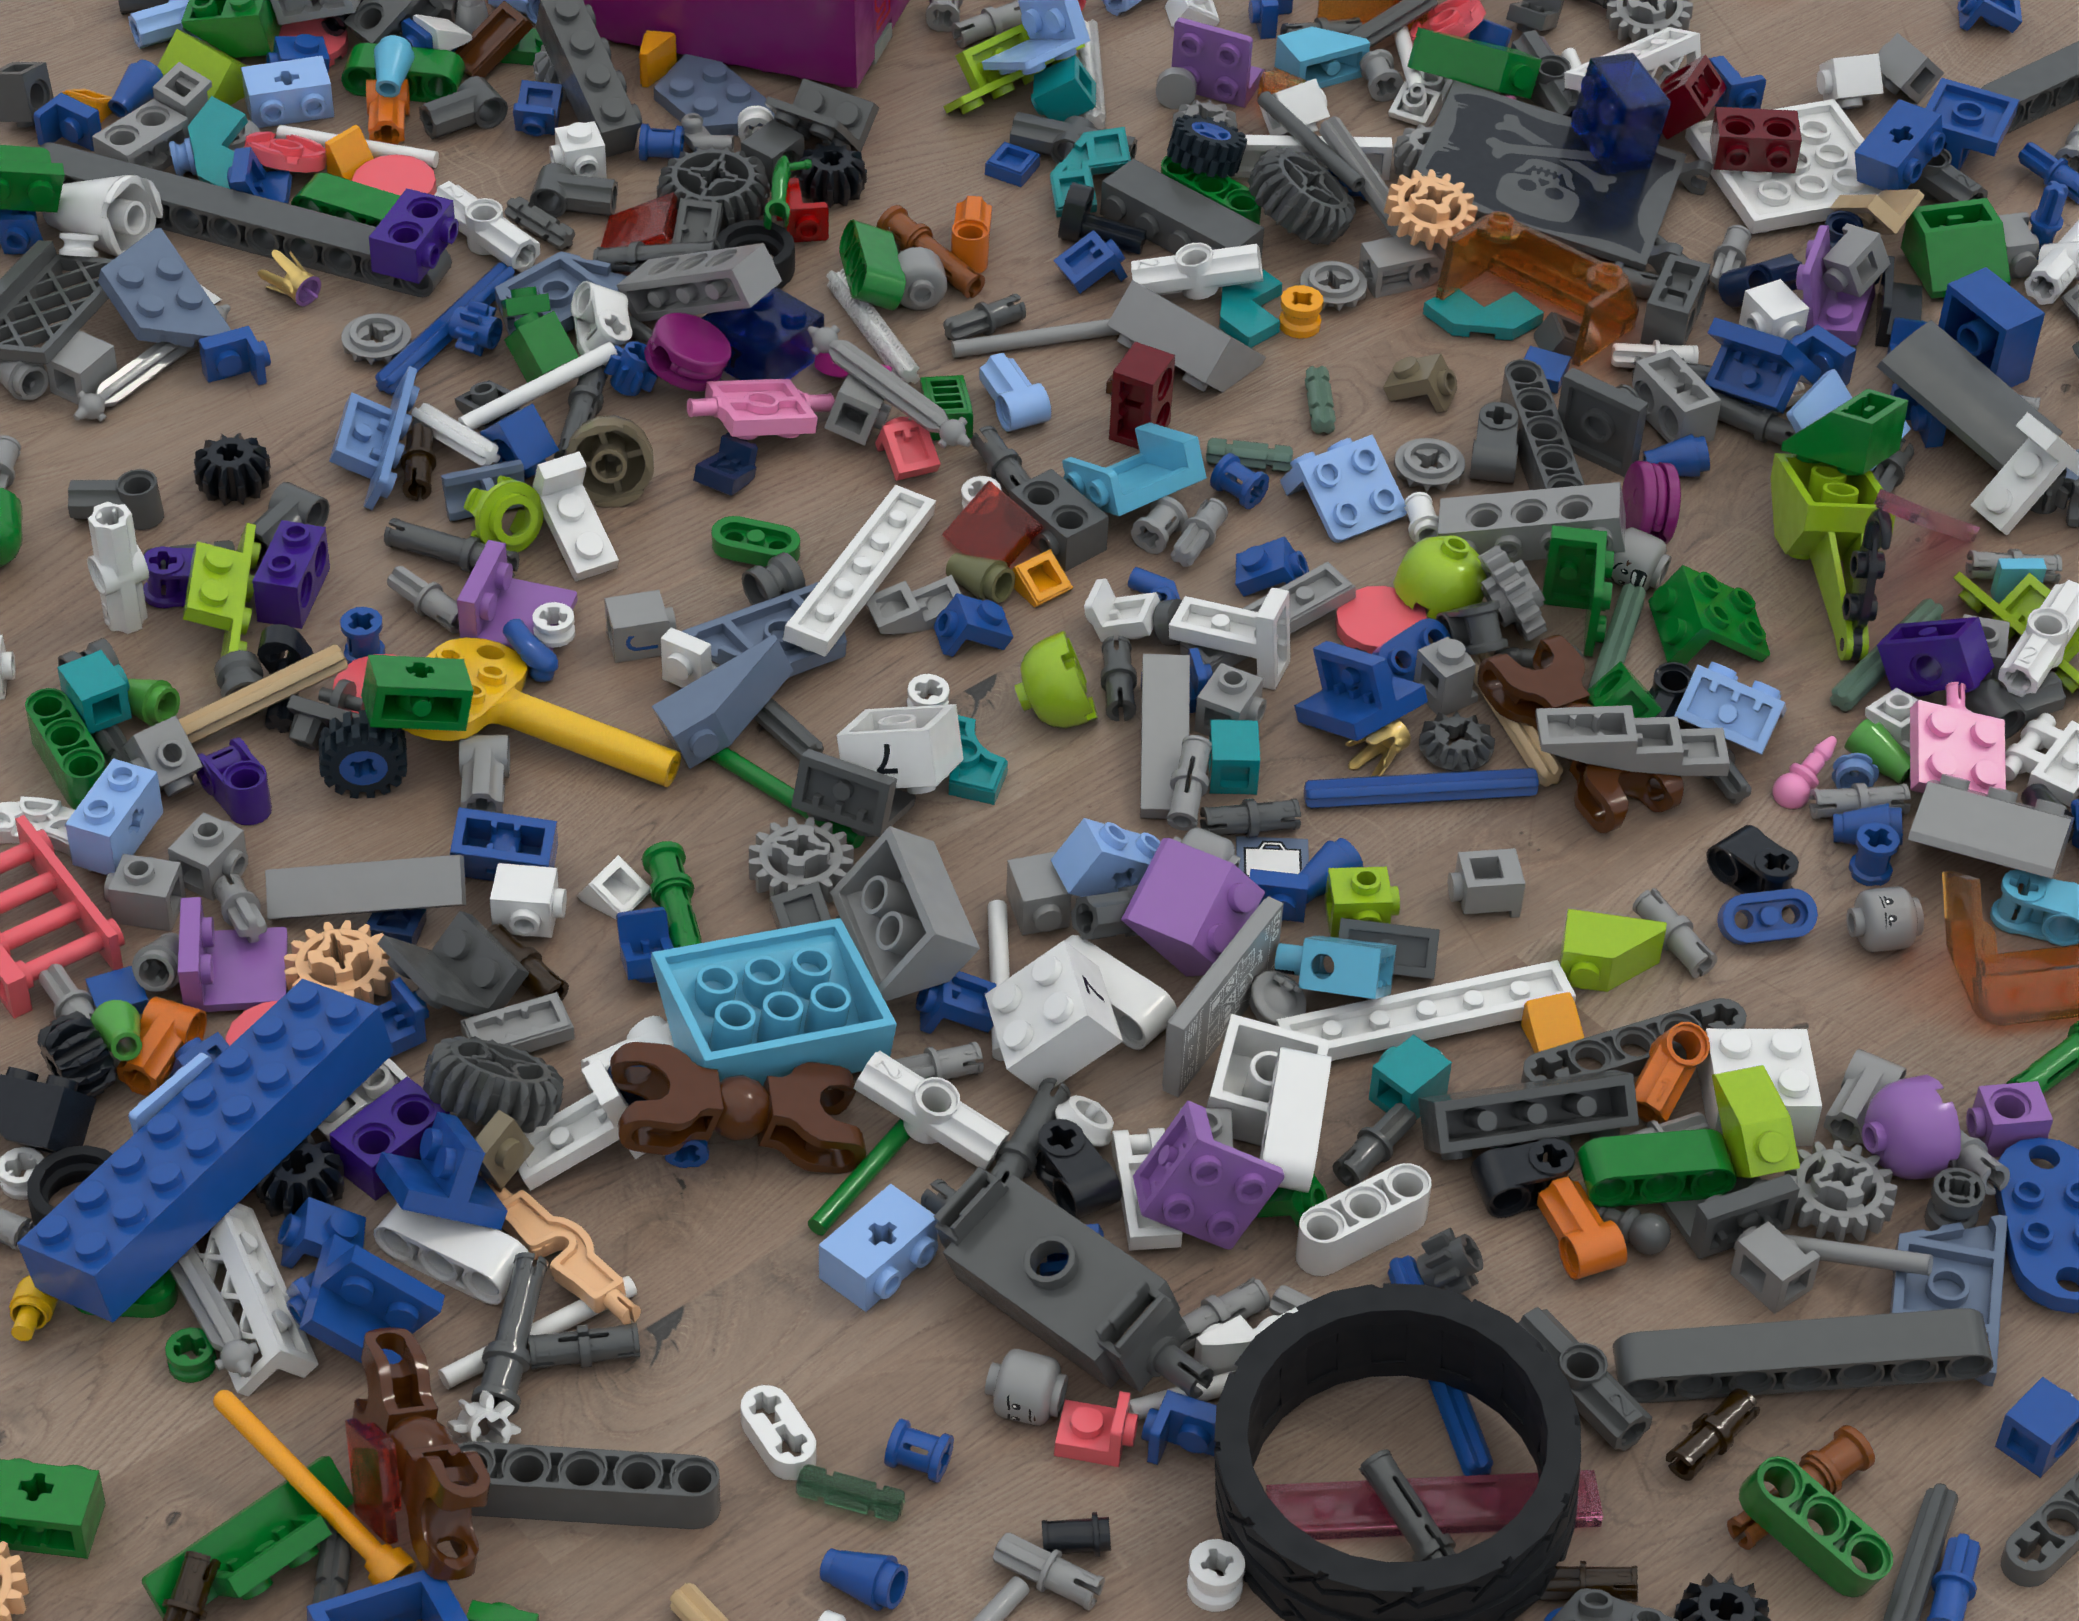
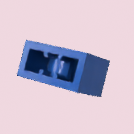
[1854,99,1945,191]
[450,807,558,881]

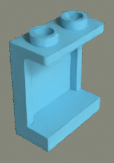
[1062,422,1207,516]

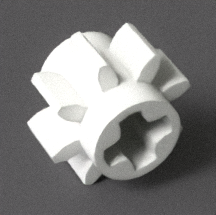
[447,1391,521,1445]

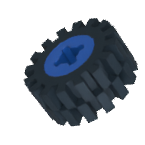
[1167,115,1247,178]
[319,710,408,799]

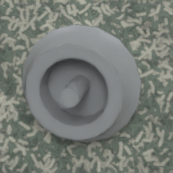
[1249,970,1306,1026]

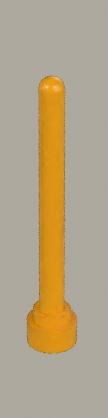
[213,1390,417,1585]

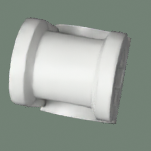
[571,281,632,366]

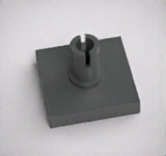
[1558,367,1648,478]

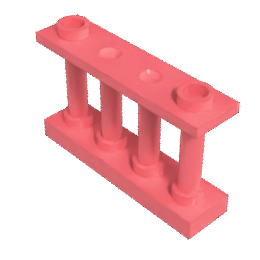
[0,815,125,1019]

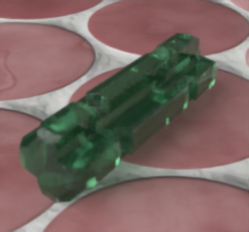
[796,1464,905,1522]

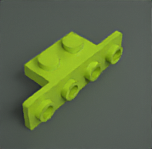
[943,24,1085,115]
[183,523,261,657]
[1953,571,2079,694]

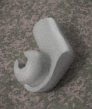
[681,113,734,152]

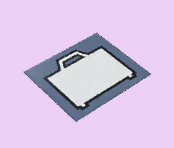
[1236,836,1309,877]

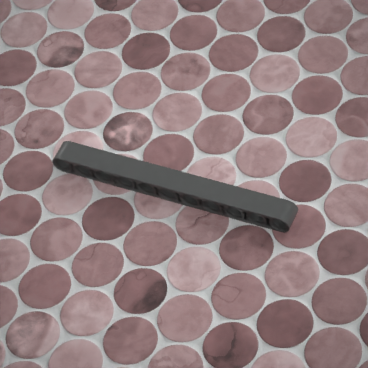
[40,142,452,297]

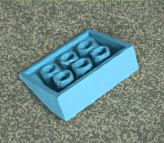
[651,918,897,1086]

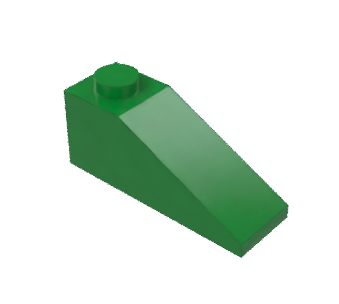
[1407,27,1542,99]

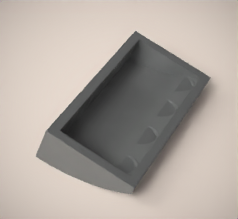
[1877,320,2063,472]

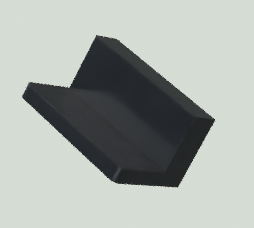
[1875,256,1923,348]

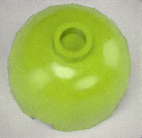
[1393,535,1487,620]
[1014,631,1098,728]

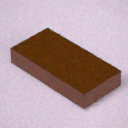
[454,1,534,78]

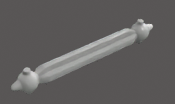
[73,304,231,423]
[807,325,971,449]
[169,1247,260,1378]

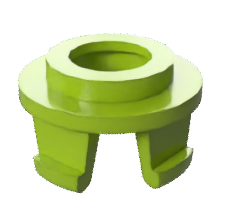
[464,475,544,553]

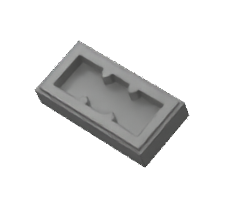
[460,992,575,1053]

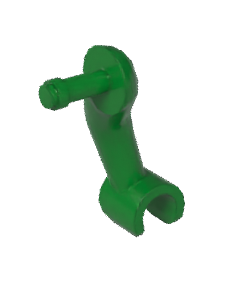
[763,155,812,230]

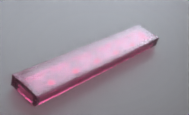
[1874,489,1980,543]
[1265,1470,1603,1540]

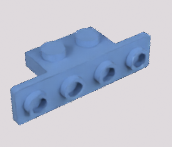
[329,366,420,510]

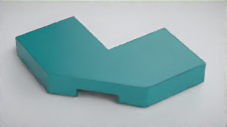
[188,96,248,189]
[1050,127,1131,217]
[1219,268,1283,348]
[1423,286,1544,341]

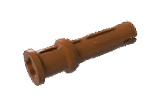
[876,205,985,298]
[1727,1425,1875,1550]

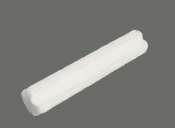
[411,403,500,467]

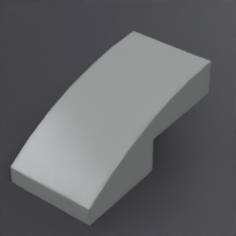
[866,575,962,634]

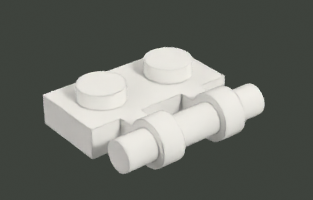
[2005,713,2079,807]

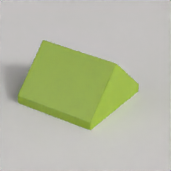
[157,29,246,105]

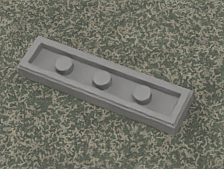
[1180,562,1356,673]
[1140,653,1190,819]
[265,855,466,920]

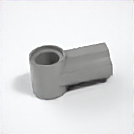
[459,735,510,813]
[1823,1049,1907,1147]

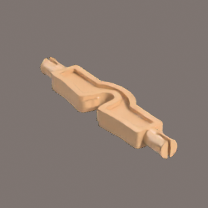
[486,1182,641,1325]

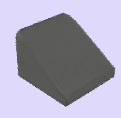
[1534,312,1595,359]

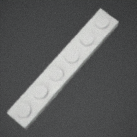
[783,485,936,657]
[1276,960,1576,1061]

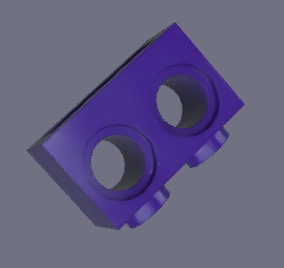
[369,188,459,284]
[252,520,330,629]
[329,1076,450,1201]

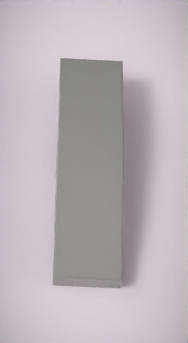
[1536,705,1730,776]

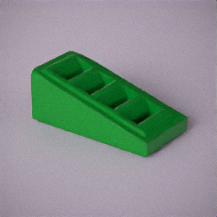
[920,375,973,441]

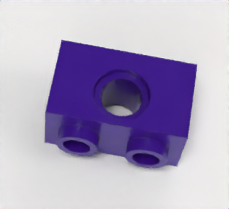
[1877,617,1995,697]

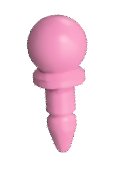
[1772,736,1837,809]

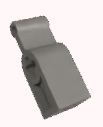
[1358,234,1477,298]

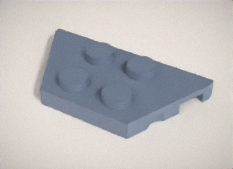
[654,54,788,136]
[98,228,231,347]
[495,251,635,335]
[682,581,847,678]
[1890,1215,2007,1386]

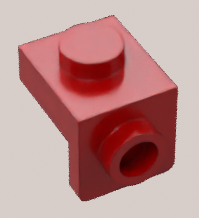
[775,178,829,242]

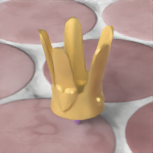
[257,250,321,306]
[1345,719,1411,777]

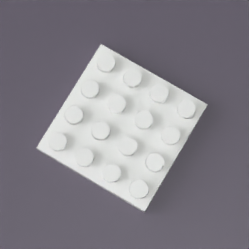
[1685,99,1882,234]

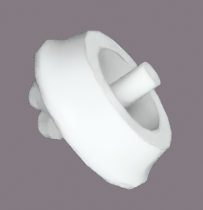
[1055,1095,1114,1147]

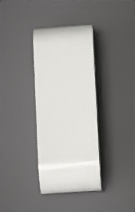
[1064,935,1177,1050]
[1259,1046,1332,1193]
[1296,1163,1432,1276]
[373,1203,528,1305]

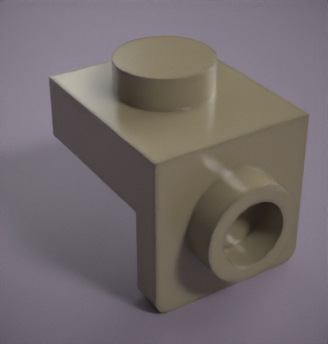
[1383,353,1458,413]
[475,1110,535,1189]

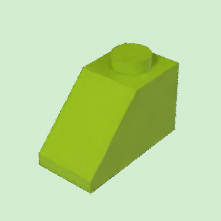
[1560,909,1667,992]
[1712,1065,1800,1178]

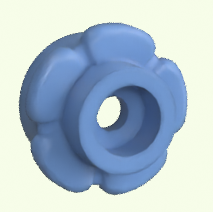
[1832,753,1879,789]

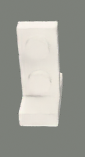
[1971,412,2079,535]
[533,451,619,582]
[1169,587,1290,690]
[518,1059,645,1191]

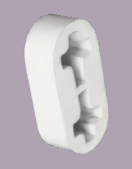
[740,1385,816,1480]

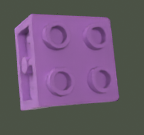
[1172,17,1263,108]
[1796,225,1875,345]
[457,540,577,651]
[178,897,288,1012]
[1133,1100,1285,1249]

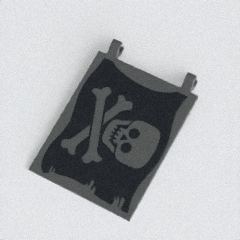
[1414,80,1713,275]

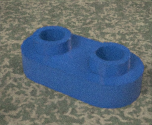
[1372,618,1451,681]
[1717,888,1818,945]

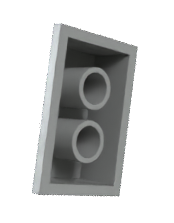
[1107,280,1266,392]
[1908,774,2075,879]
[830,826,980,1001]

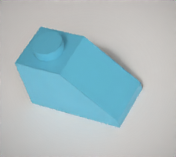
[1274,27,1370,88]

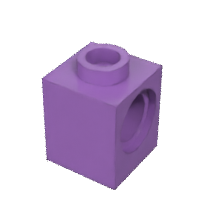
[1966,1081,2053,1157]

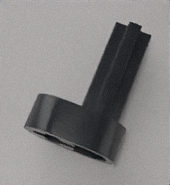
[1058,182,1147,254]
[257,624,314,733]

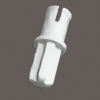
[1611,340,1699,368]

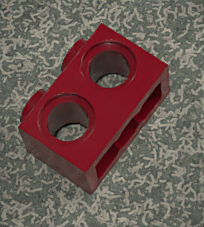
[1647,54,1727,140]
[1710,107,1802,173]
[1109,342,1175,449]

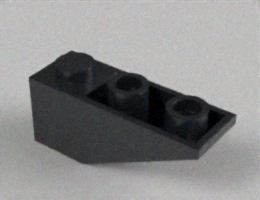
[0,1067,97,1154]

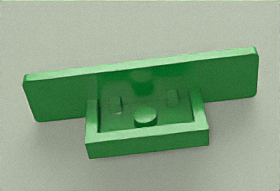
[142,1456,354,1619]

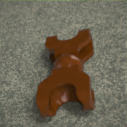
[1478,635,1684,833]
[610,1042,866,1174]
[351,1327,491,1580]

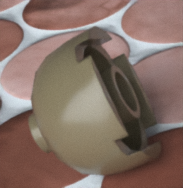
[565,415,654,508]

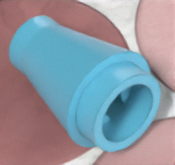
[374,35,415,98]

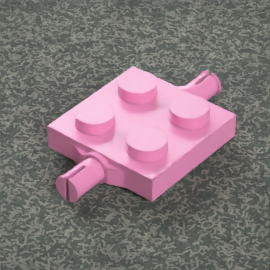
[687,379,835,440]
[1910,682,2006,794]

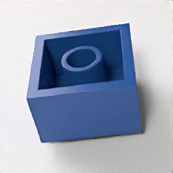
[1938,267,2045,388]

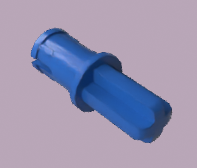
[2018,142,2079,205]
[2030,181,2069,260]
[1926,1533,1981,1621]

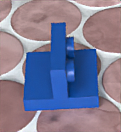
[1925,78,2020,171]
[1705,317,1822,414]
[1294,641,1428,741]
[375,1112,508,1230]
[299,1234,445,1364]

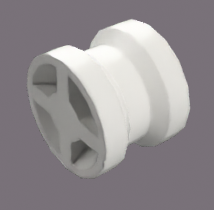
[1187,1539,1246,1612]

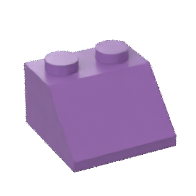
[1121,838,1265,977]

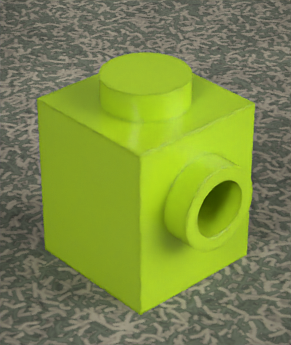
[1325,866,1400,937]

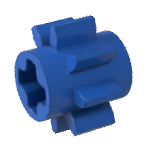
[449,299,503,356]
[604,341,658,396]

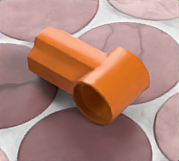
[366,79,410,144]
[951,196,992,273]
[116,996,207,1096]
[1635,1022,1710,1124]
[1537,1176,1627,1280]

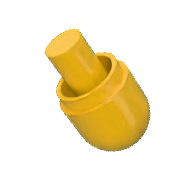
[9,1275,58,1341]

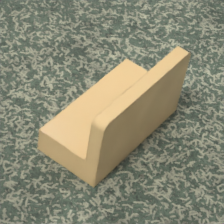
[1830,189,1925,234]

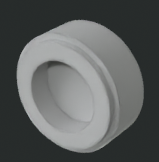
[1156,67,1197,109]

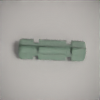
[1305,366,1336,434]
[1206,438,1293,472]

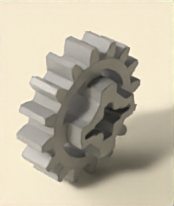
[1606,0,1693,43]
[1478,545,1547,642]
[748,817,854,903]
[1784,1140,1898,1242]

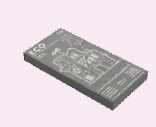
[1162,896,1284,1097]

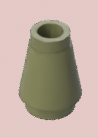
[946,553,1015,603]

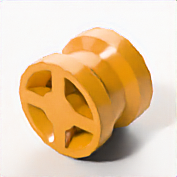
[1279,285,1324,339]

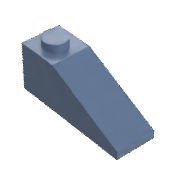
[652,634,794,769]

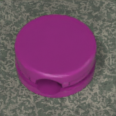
[644,313,732,392]
[1622,461,1681,544]

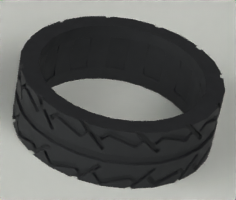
[1214,1283,1581,1621]

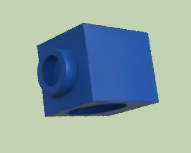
[480,403,559,479]
[1995,1377,2079,1478]

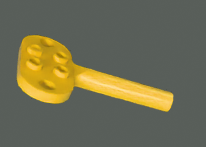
[402,637,681,787]

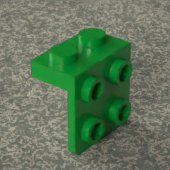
[0,145,65,213]
[1541,525,1614,657]
[1648,565,1770,665]

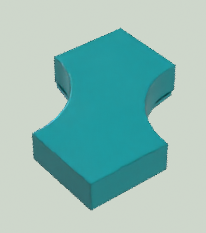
[949,715,1008,805]

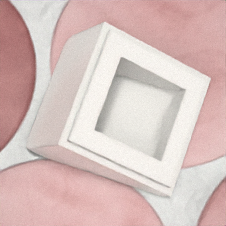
[1165,0,1220,28]
[413,14,472,51]
[577,855,650,919]

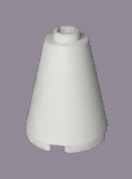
[42,174,163,257]

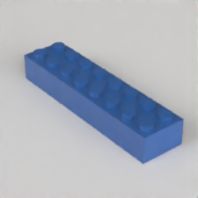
[17,979,394,1323]

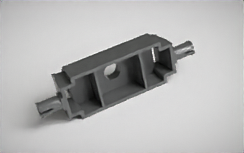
[921,1166,1214,1399]

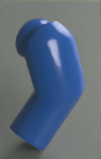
[1128,567,1180,601]
[503,619,559,682]

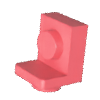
[875,417,941,481]
[1054,1391,1139,1467]

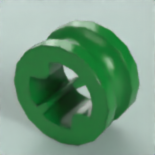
[165,1327,217,1383]

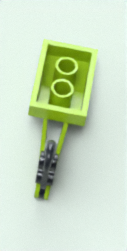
[1770,453,1897,661]

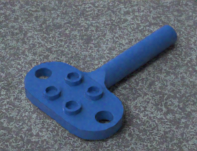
[1994,1137,2079,1313]

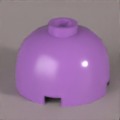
[1862,1074,1961,1180]

